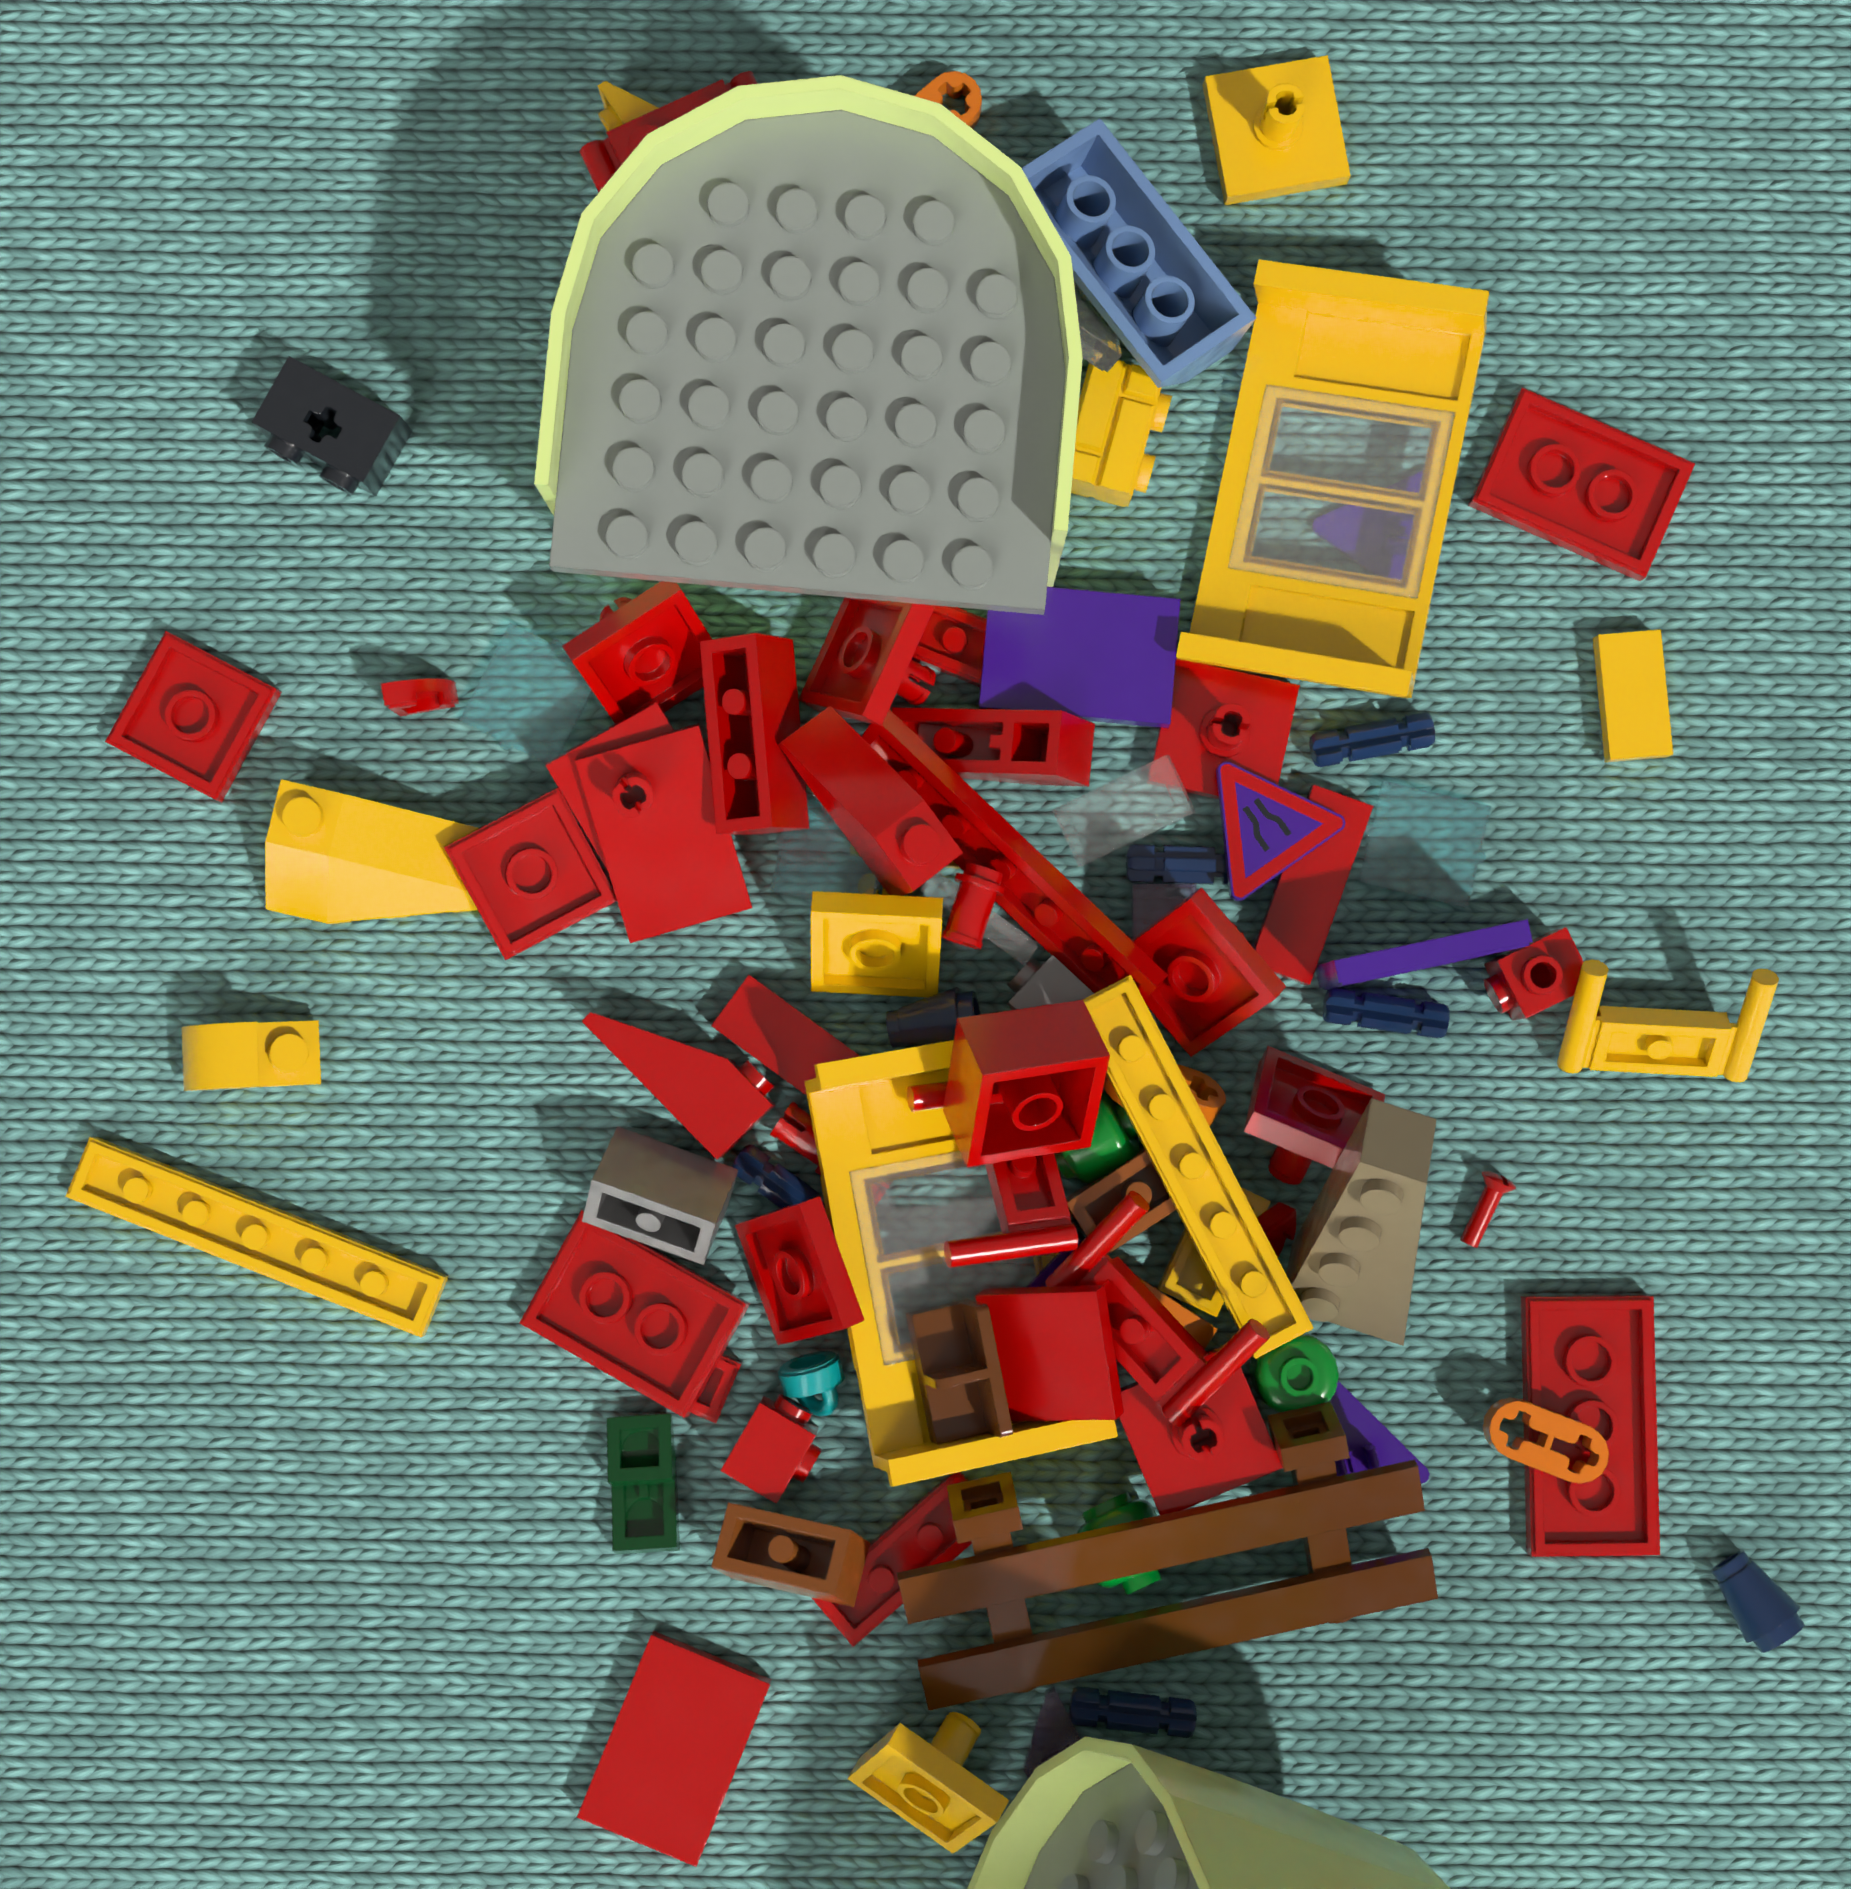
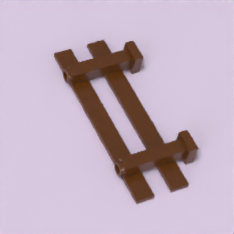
[897,1401,1438,1710]

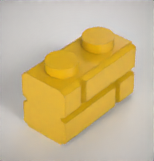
[1071,354,1172,507]

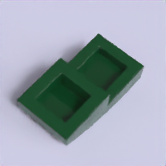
[607,1414,680,1554]

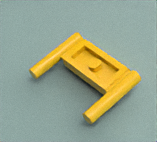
[1557,959,1779,1082]

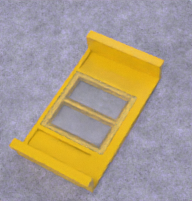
[1176,259,1489,699]
[804,1040,1118,1487]

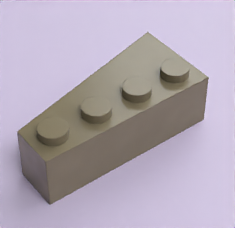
[1286,1098,1437,1346]

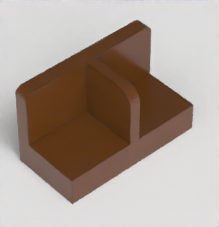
[905,1299,1013,1444]

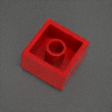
[943,1000,1110,1167]

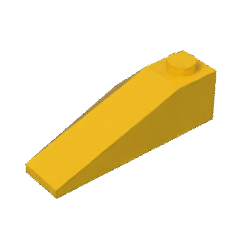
[265,779,478,924]

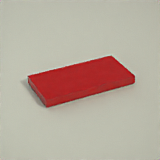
[1521,1295,1660,1557]

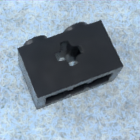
[252,356,412,496]

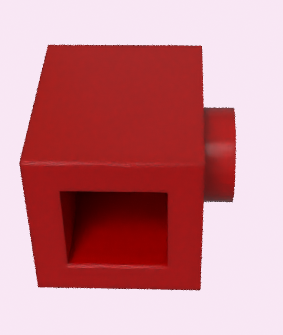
[1484,927,1584,1021]
[720,1394,822,1504]

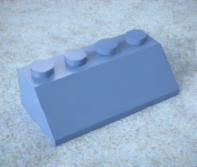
[1022,118,1256,388]

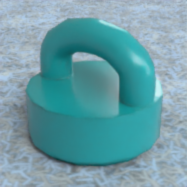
[778,1351,845,1417]

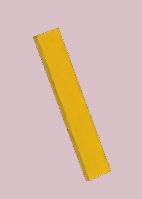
[1083,975,1314,1359]
[65,1137,449,1337]

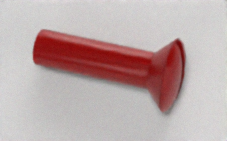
[1460,1171,1516,1248]

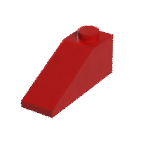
[778,706,963,896]
[892,707,1095,787]
[582,1012,776,1160]

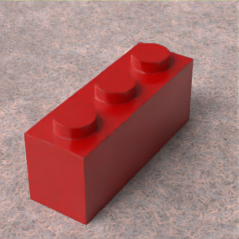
[700,633,809,835]

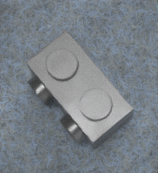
[582,1126,738,1265]

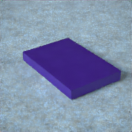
[979,587,1181,728]
[1315,919,1533,990]

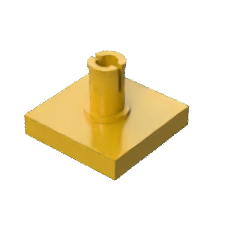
[1202,55,1351,205]
[811,874,943,998]
[847,1712,1009,1854]

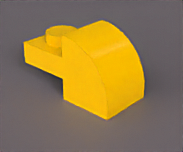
[181,1020,321,1091]

